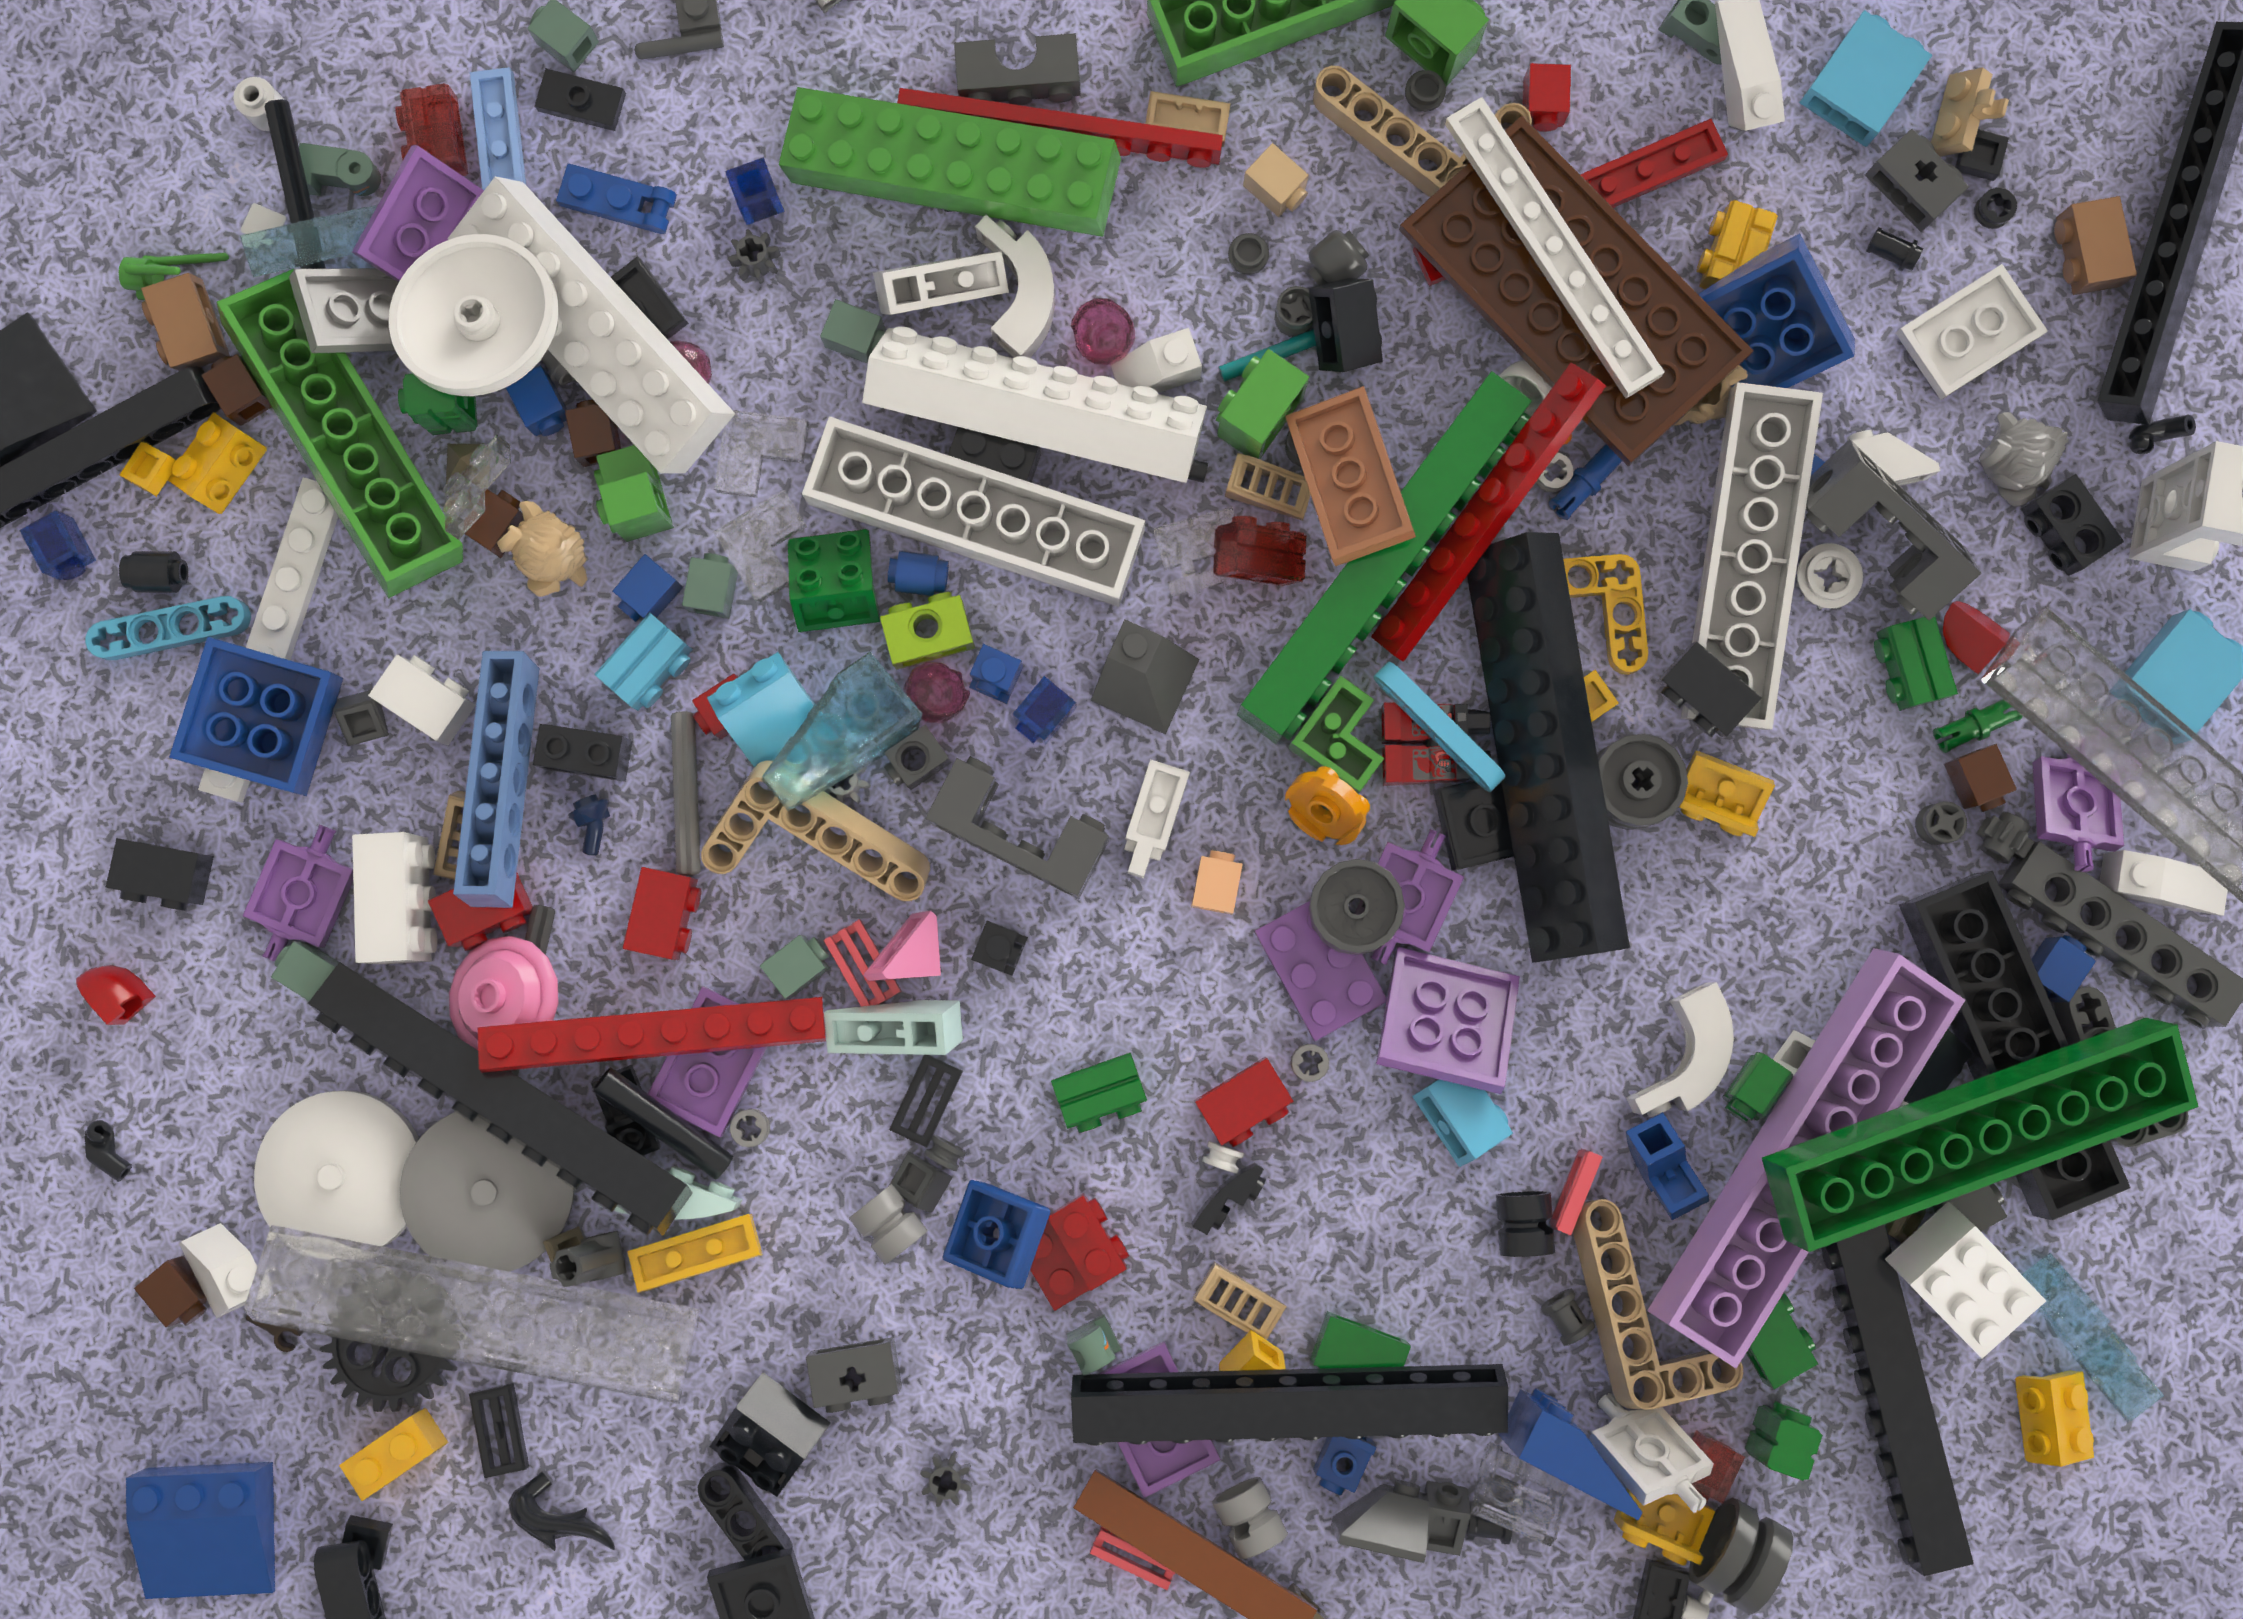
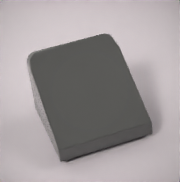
[333,690,389,746]
[889,1152,952,1213]

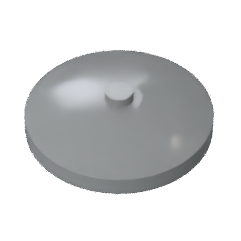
[400,1112,574,1276]

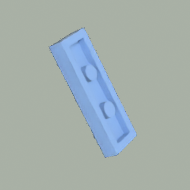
[470,67,526,190]

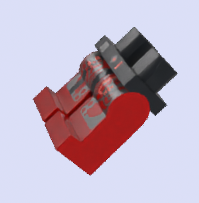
[1381,702,1491,786]

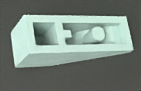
[824,1000,963,1055]

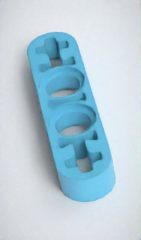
[85,596,251,660]
[1373,661,1506,792]

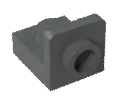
[1425,1481,1471,1556]

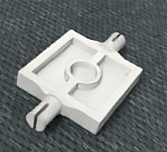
[1589,1393,1714,1513]

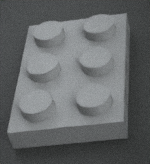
[289,268,399,353]

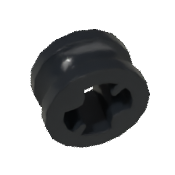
[1974,187,2017,229]

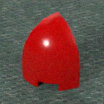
[1943,601,2010,674]
[76,965,156,1025]

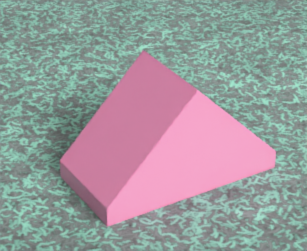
[863,911,941,981]

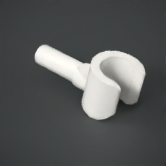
[1681,1589,1714,1619]

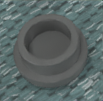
[1405,70,1446,112]
[1228,233,1269,275]

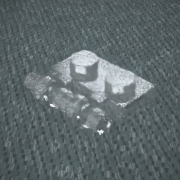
[1153,507,1251,597]

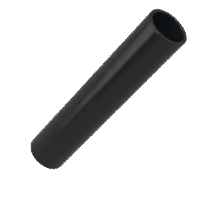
[592,1067,733,1180]

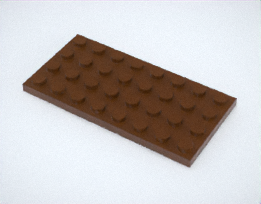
[1399,116,1754,467]

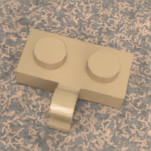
[1931,67,2009,157]

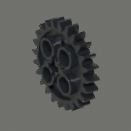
[320,1271,465,1412]

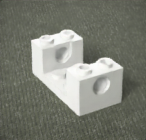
[2129,441,2243,571]

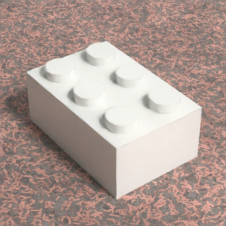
[352,832,437,964]
[1885,1201,2046,1358]

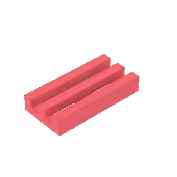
[823,919,902,1006]
[1549,1148,1603,1236]
[1090,1526,1175,1590]

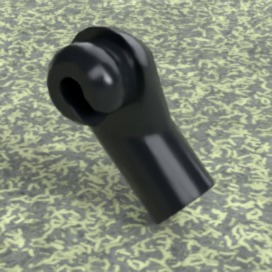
[2129,414,2196,454]
[85,1120,132,1182]

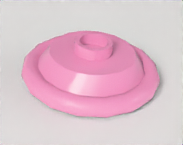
[449,936,559,1050]

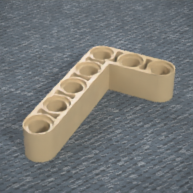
[1313,65,1532,197]
[701,761,930,901]
[1573,1199,1743,1410]

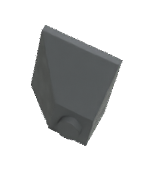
[1091,619,1200,735]
[1331,1480,1430,1563]

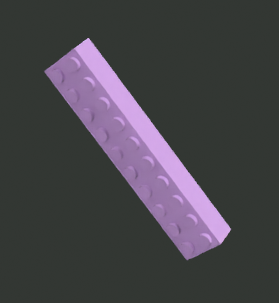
[1647,948,1965,1369]

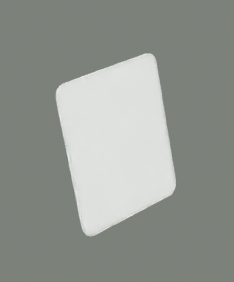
[240,203,286,245]

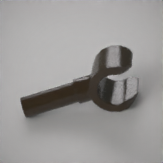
[246,1311,303,1352]

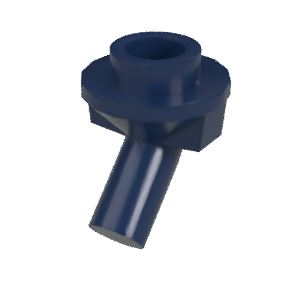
[568,794,610,855]

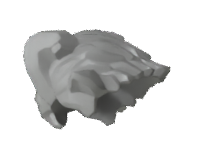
[1979,412,2069,506]

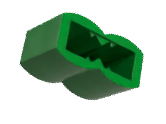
[1722,1052,1793,1123]

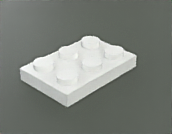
[1895,264,2048,400]

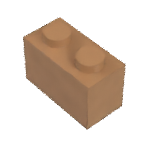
[2054,196,2137,295]
[141,273,230,371]

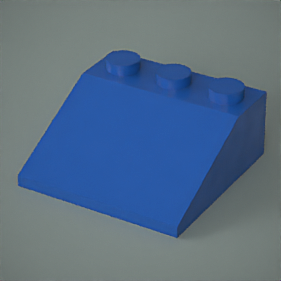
[1698,233,1855,388]
[169,637,344,796]
[1498,1388,1643,1520]
[126,1462,275,1599]

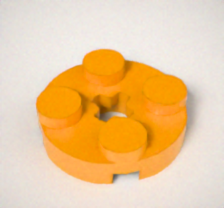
[1285,766,1370,845]

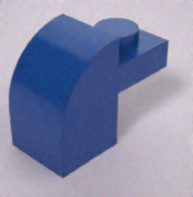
[1626,1112,1709,1220]

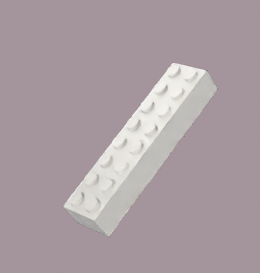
[447,176,735,473]
[862,327,1207,483]
[1681,382,1823,730]
[802,416,1145,607]

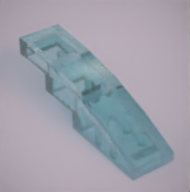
[240,205,378,277]
[2021,1253,2164,1423]

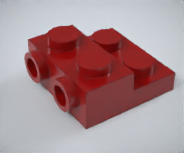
[1030,1193,1130,1311]

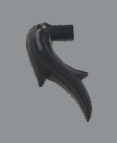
[508,1472,615,1551]

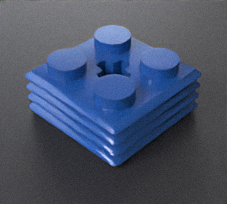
[942,1180,1050,1289]

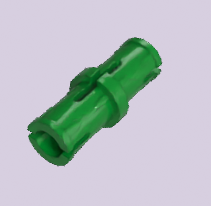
[1933,695,2023,753]

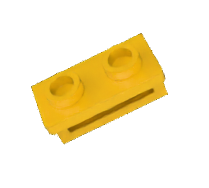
[168,412,267,514]
[1679,750,1775,837]
[2015,1370,2094,1467]
[1613,1488,1715,1566]

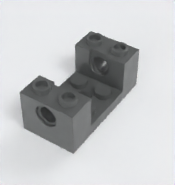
[1806,439,1982,620]
[925,756,1109,900]

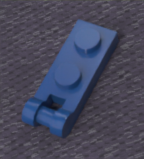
[556,163,677,234]

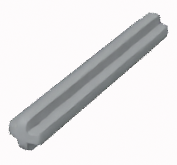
[671,711,701,875]

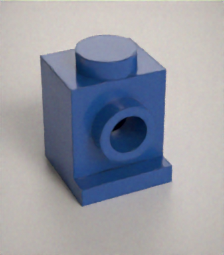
[969,644,1023,704]
[1313,1436,1377,1495]

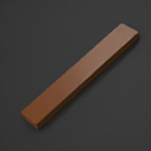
[1073,1469,1318,1619]

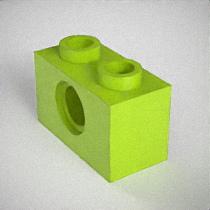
[880,592,976,670]

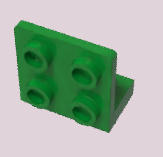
[788,529,880,633]

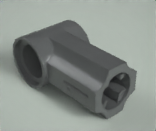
[550,1231,627,1287]

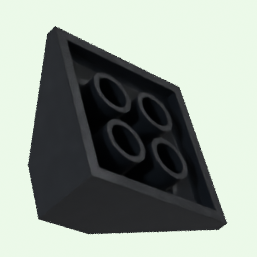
[0,312,97,467]

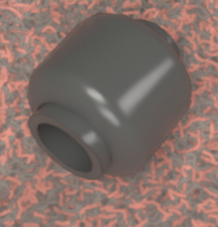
[1307,230,1369,285]

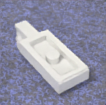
[1124,759,1190,879]

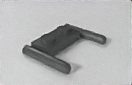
[634,0,724,60]

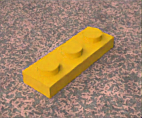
[627,1214,763,1293]

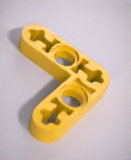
[1563,554,1648,675]

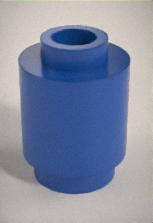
[888,551,949,596]

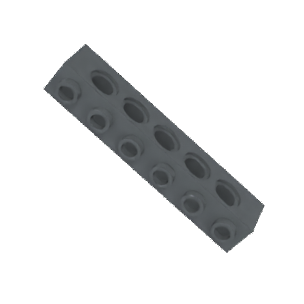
[1998,841,2243,1029]

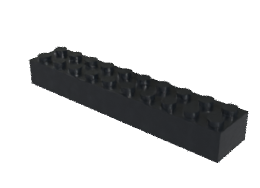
[1467,532,1630,963]

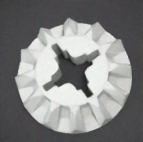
[1796,543,1863,609]

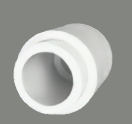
[233,77,284,131]

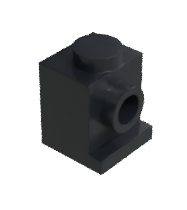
[971,921,1028,976]

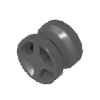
[1915,801,1967,845]

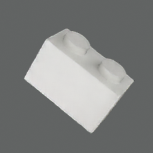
[368,654,476,745]

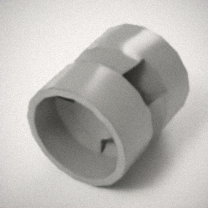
[849,1184,928,1265]
[1212,1477,1288,1559]

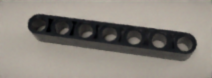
[0,366,221,528]

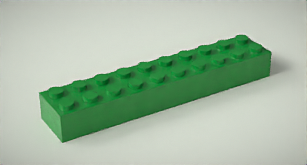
[1237,371,1532,744]
[1762,1018,2199,1252]

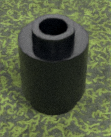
[119,551,188,593]

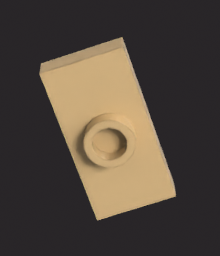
[1145,91,1231,147]

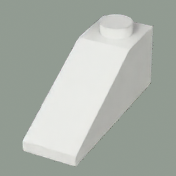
[1715,0,1785,131]
[873,251,1009,315]
[2100,850,2230,916]

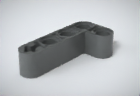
[2054,986,2189,1147]

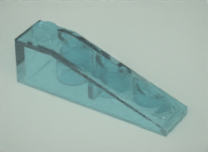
[762,652,922,811]

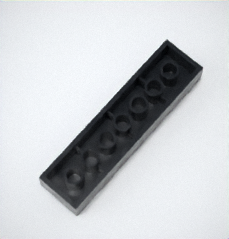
[1899,871,2131,1220]

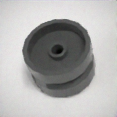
[1597,734,1688,830]
[1309,859,1405,955]
[1689,1497,1793,1615]

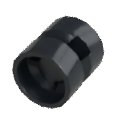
[1496,1191,1555,1257]

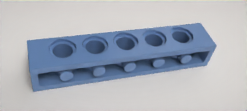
[453,651,540,908]

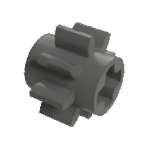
[728,229,781,284]
[1976,812,2035,864]
[920,1451,972,1507]

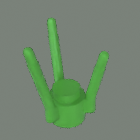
[118,253,229,300]

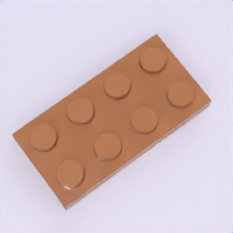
[1285,386,1416,567]

